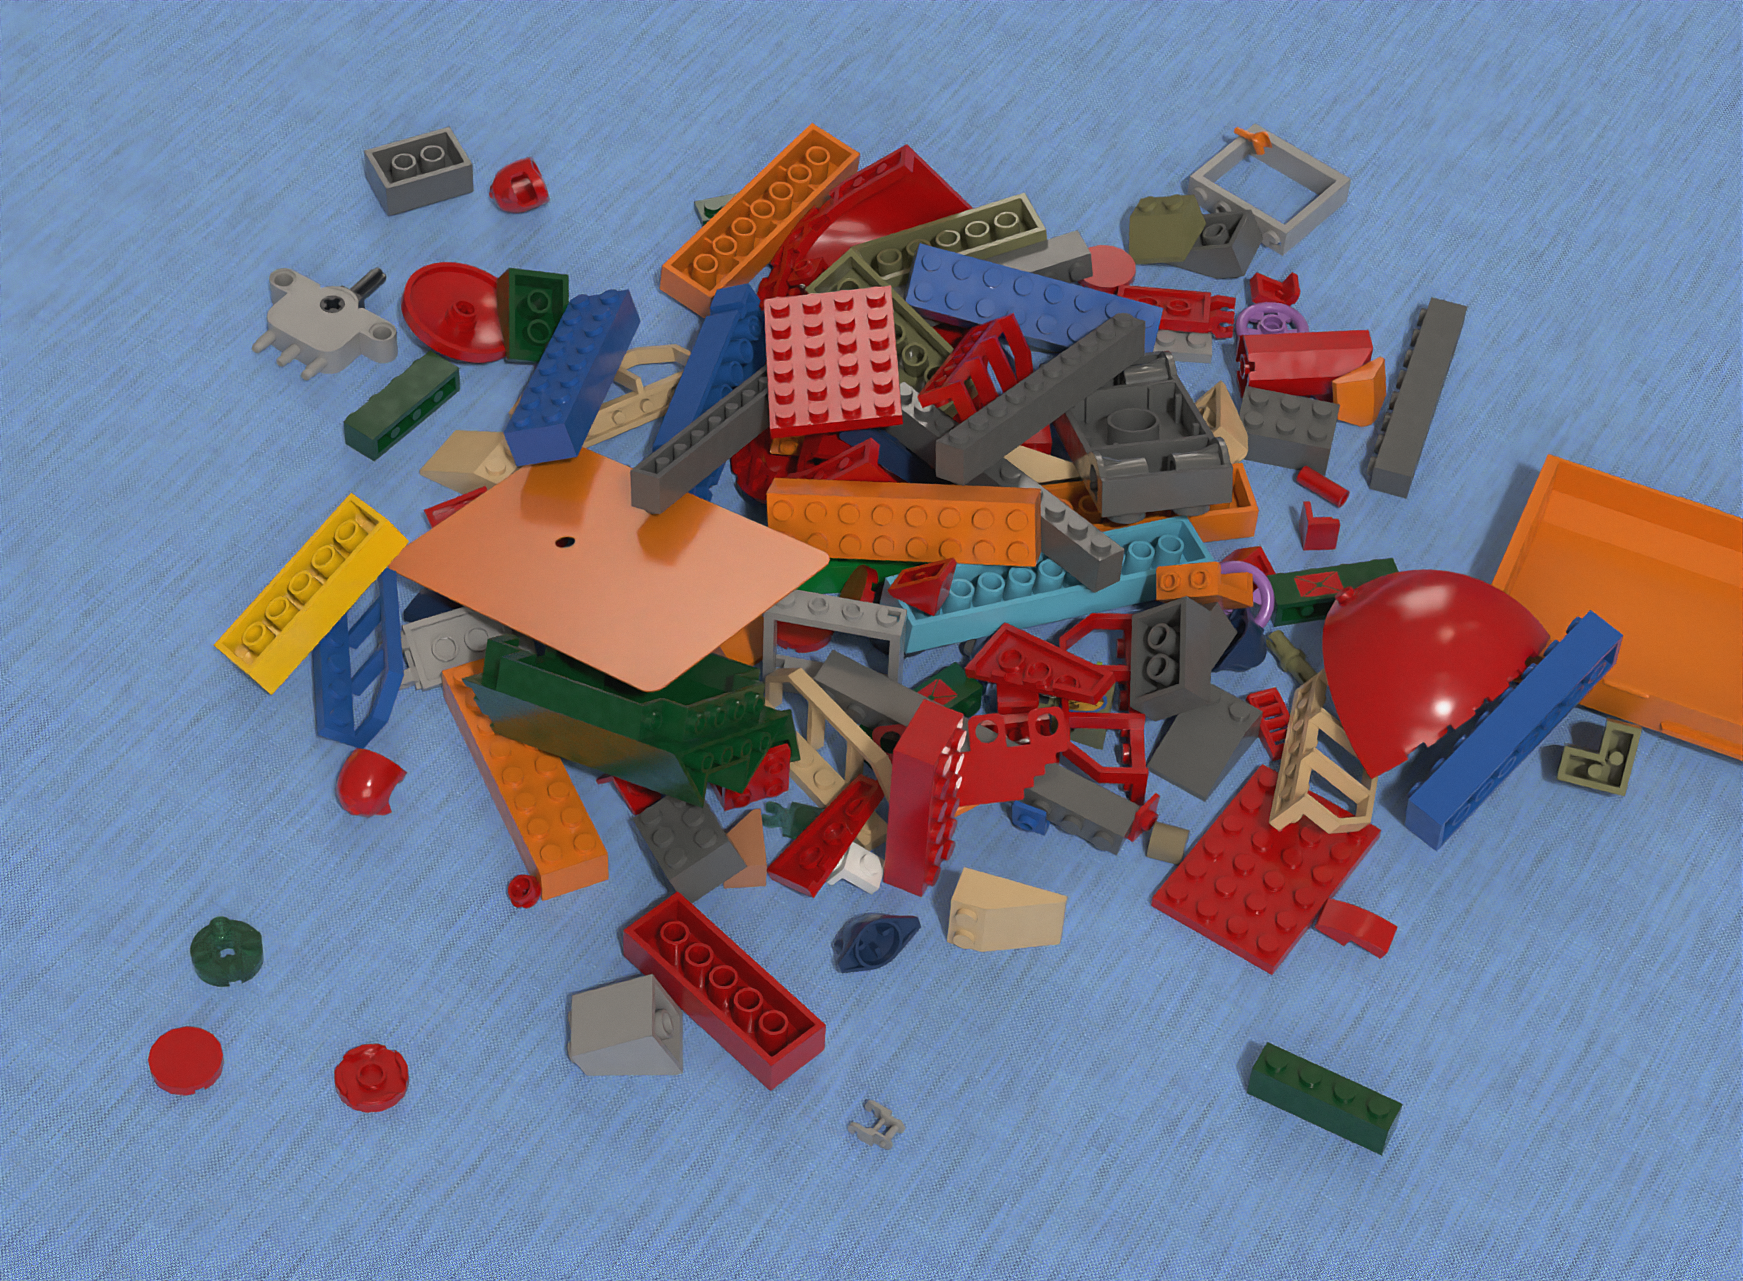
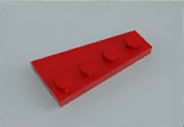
[964,622,1116,705]
[767,774,885,898]

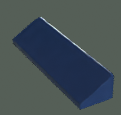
[839,427,953,485]

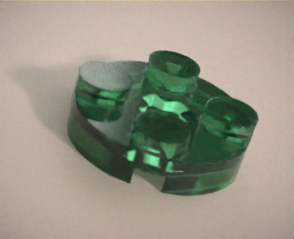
[190,916,264,987]

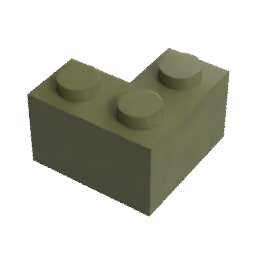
[1556,718,1642,796]

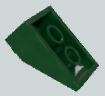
[497,268,569,364]

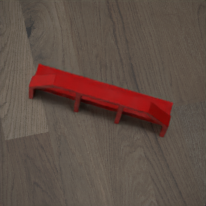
[917,313,1033,422]
[1058,613,1149,806]

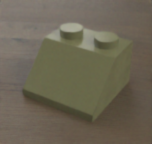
[1129,194,1206,264]

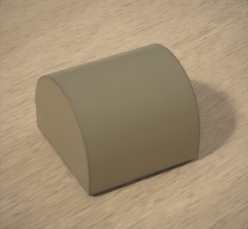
[1146,821,1190,865]

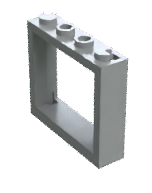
[1187,124,1351,256]
[762,589,907,694]

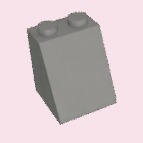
[567,974,683,1076]

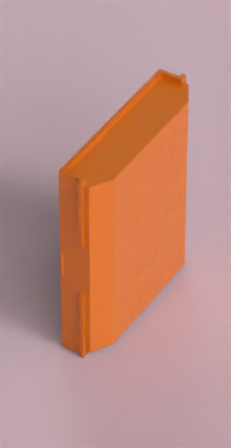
[1491,454,1743,761]

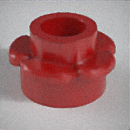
[508,874,542,909]

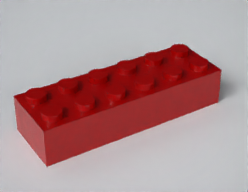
[883,699,966,897]
[623,891,826,1091]

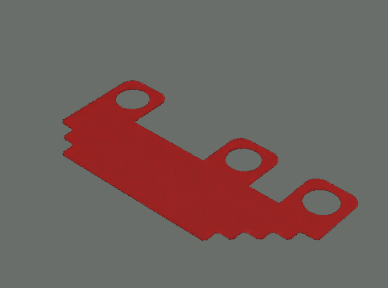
[872,706,1068,807]

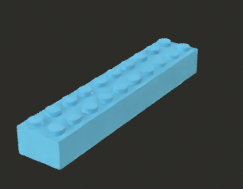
[880,515,1214,654]

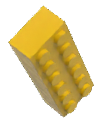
[214,493,409,695]

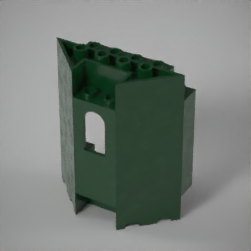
[462,633,790,808]

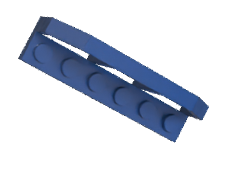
[313,568,404,749]

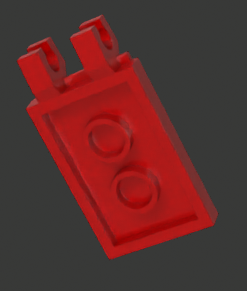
[1117,285,1236,338]

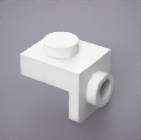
[826,842,885,894]

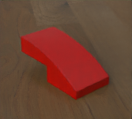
[1314,898,1398,959]

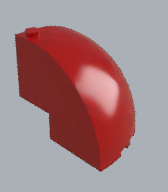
[1322,569,1551,779]

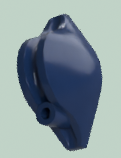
[1211,607,1267,673]
[834,913,921,974]

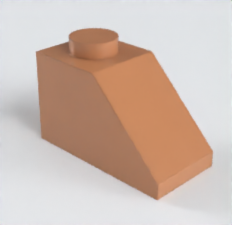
[723,808,767,889]

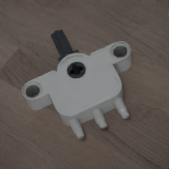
[252,267,398,380]

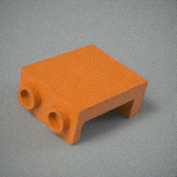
[1156,561,1253,610]

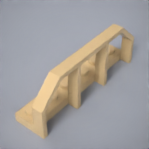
[508,344,691,448]
[764,668,892,851]
[1269,668,1378,834]

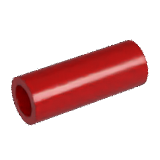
[1296,465,1350,508]

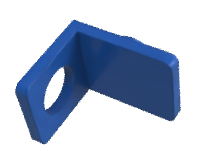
[1012,800,1051,836]

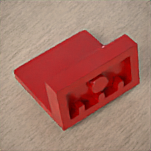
[709,744,791,811]

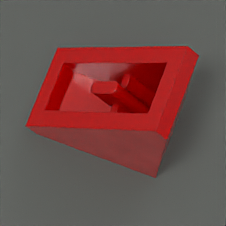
[887,557,957,616]

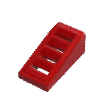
[1245,687,1290,761]

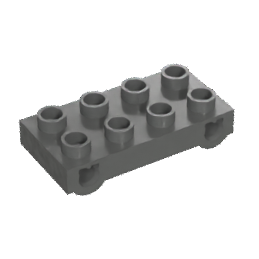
[1039,350,1233,524]

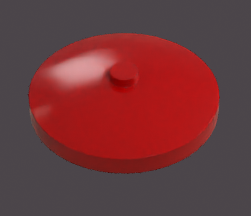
[401,262,506,363]

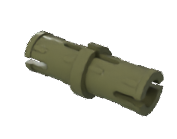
[1266,630,1317,685]

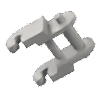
[848,1100,905,1150]

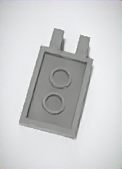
[378,606,513,692]

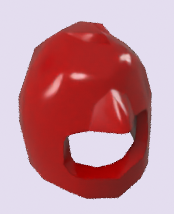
[489,156,550,213]
[335,748,408,818]

